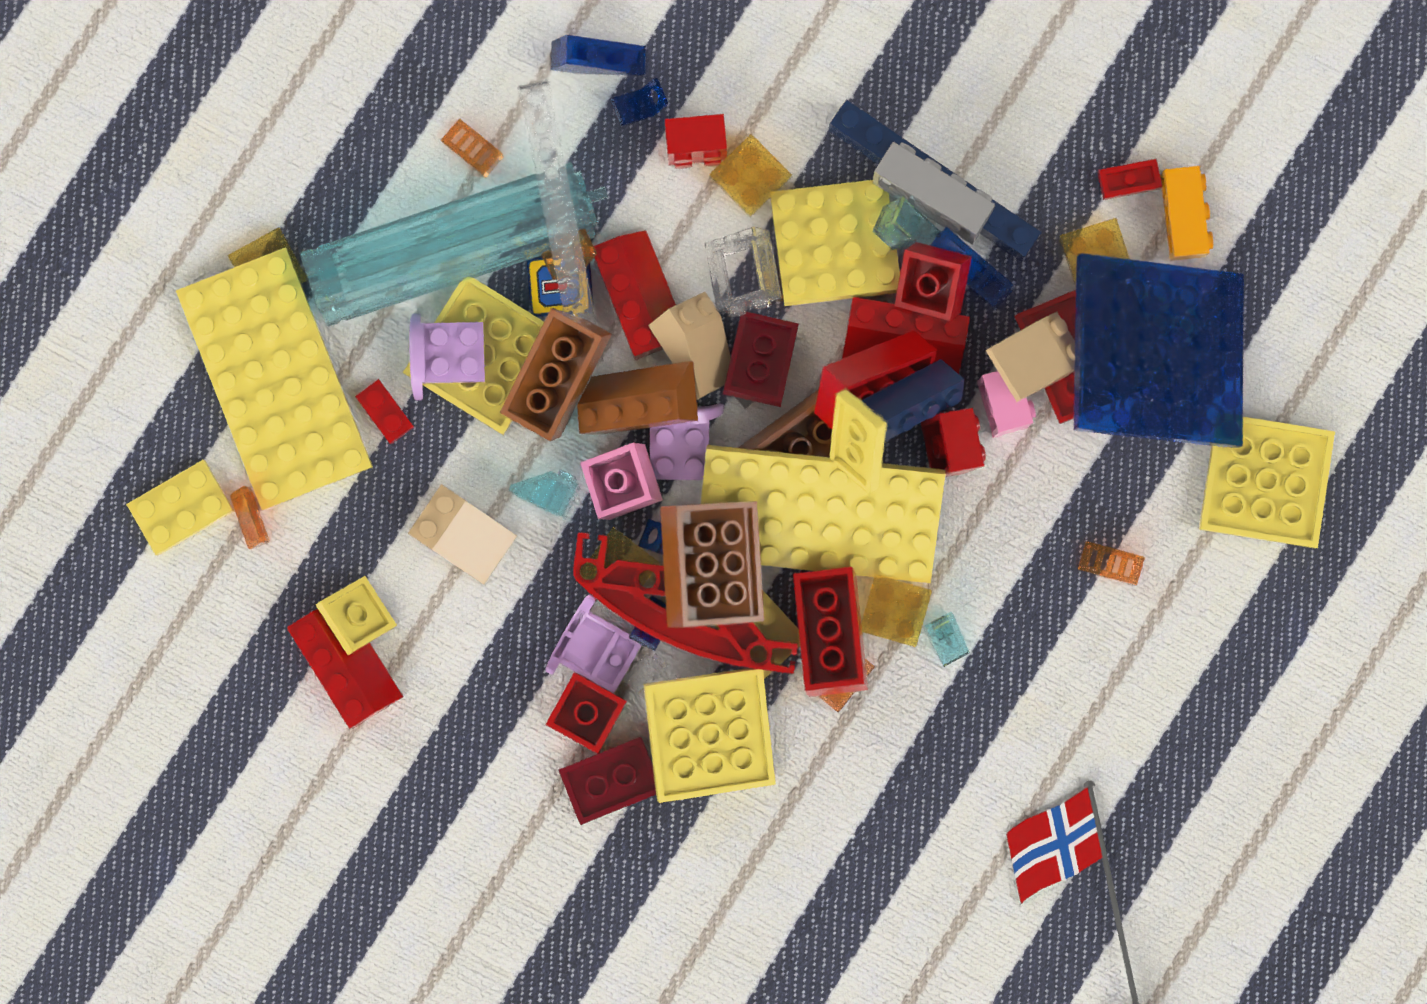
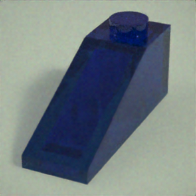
[551,35,646,76]
[930,227,1015,310]

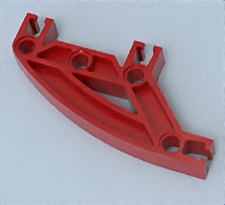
[573,532,798,674]

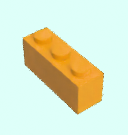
[1160,166,1213,261]

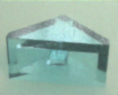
[922,612,970,667]

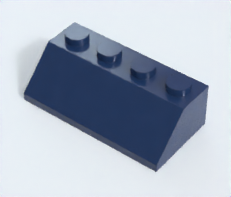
[861,359,965,443]

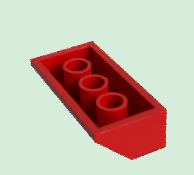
[591,230,676,360]
[842,297,970,374]
[286,609,404,729]

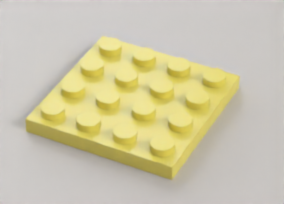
[770,180,900,306]
[403,273,544,436]
[1199,413,1335,549]
[643,668,776,803]

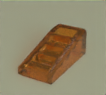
[441,118,504,179]
[1077,541,1145,586]

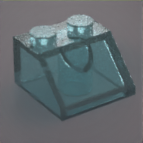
[508,469,581,520]

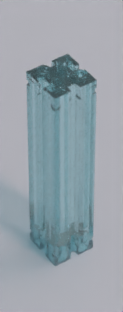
[300,162,608,327]

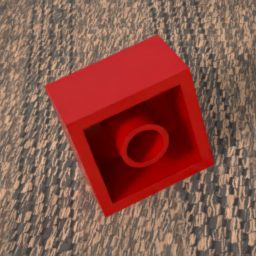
[665,114,727,169]
[894,242,972,321]
[921,408,986,477]
[545,672,627,754]

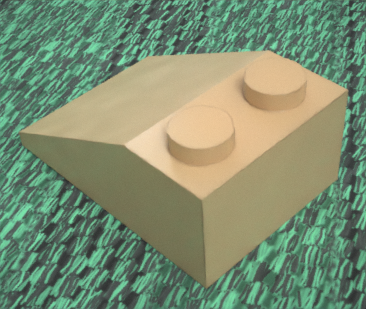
[648,292,731,400]
[986,312,1088,402]
[408,484,517,584]

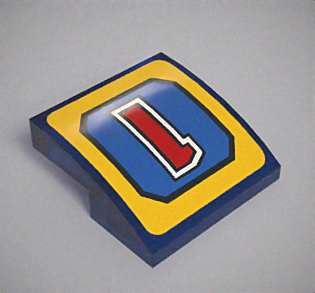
[526,253,594,318]

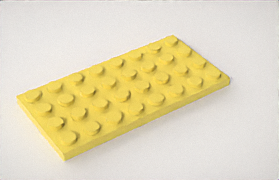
[176,247,373,510]
[701,445,945,583]

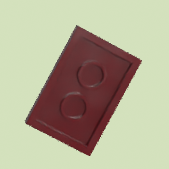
[723,311,799,407]
[558,737,656,825]

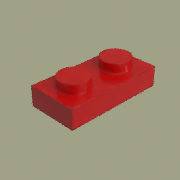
[1097,159,1162,200]
[355,379,414,444]

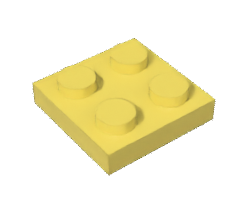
[316,576,397,655]

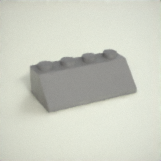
[873,142,995,245]

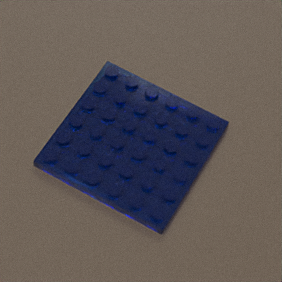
[1074,253,1244,448]

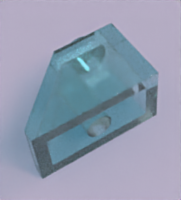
[872,196,943,250]

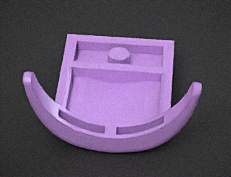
[409,313,485,400]
[650,403,724,480]
[546,594,643,693]

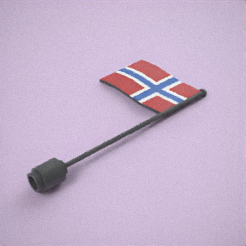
[1006,781,1139,1004]

